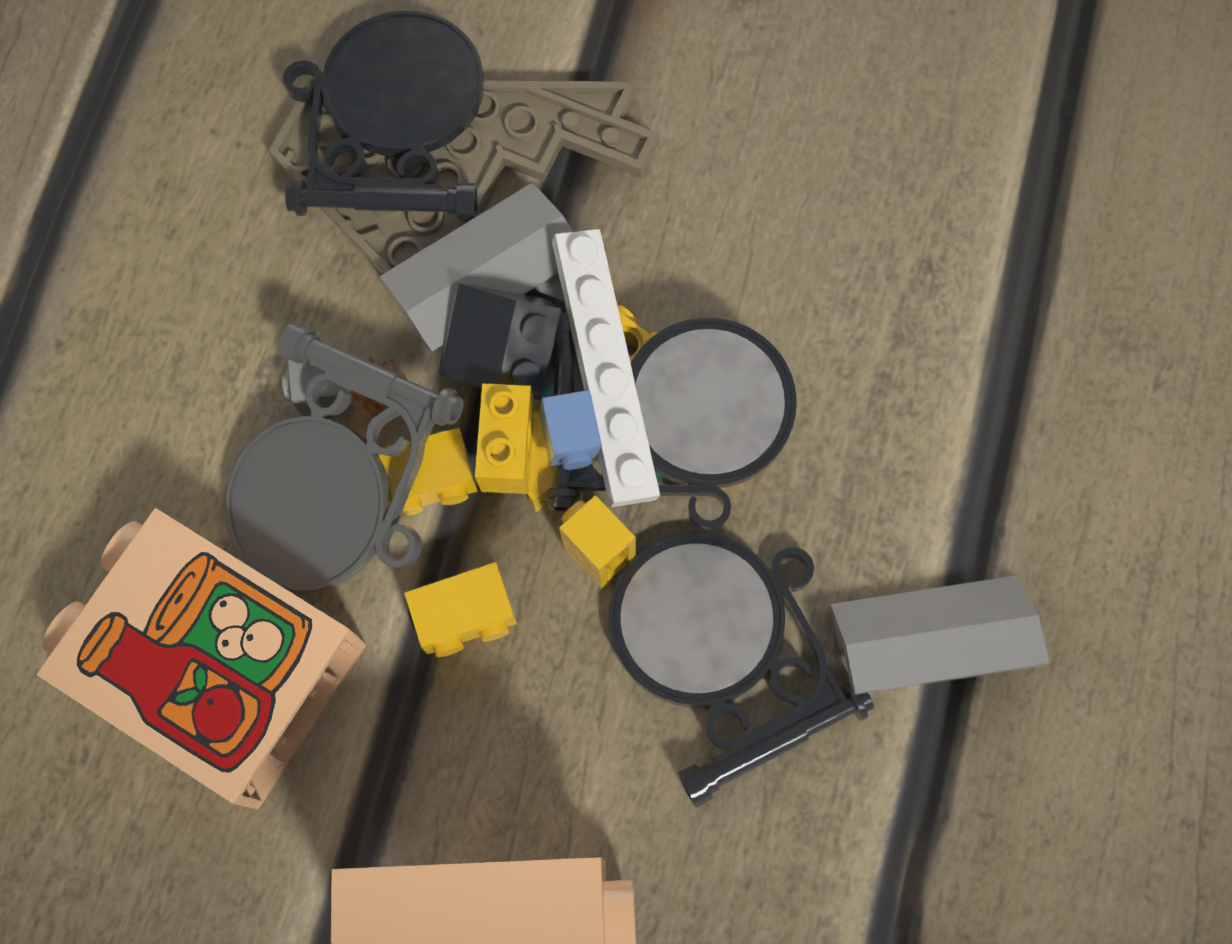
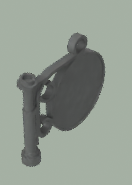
[226,322,464,591]

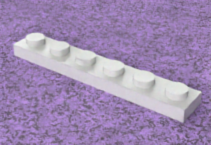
[552,229,660,508]

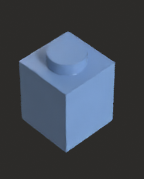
[539,390,602,470]

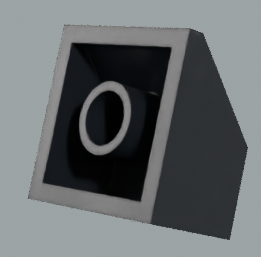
[438,282,561,400]

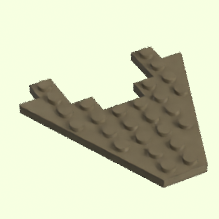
[269,79,659,366]

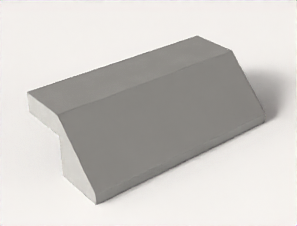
[379,183,573,353]
[829,576,1050,695]

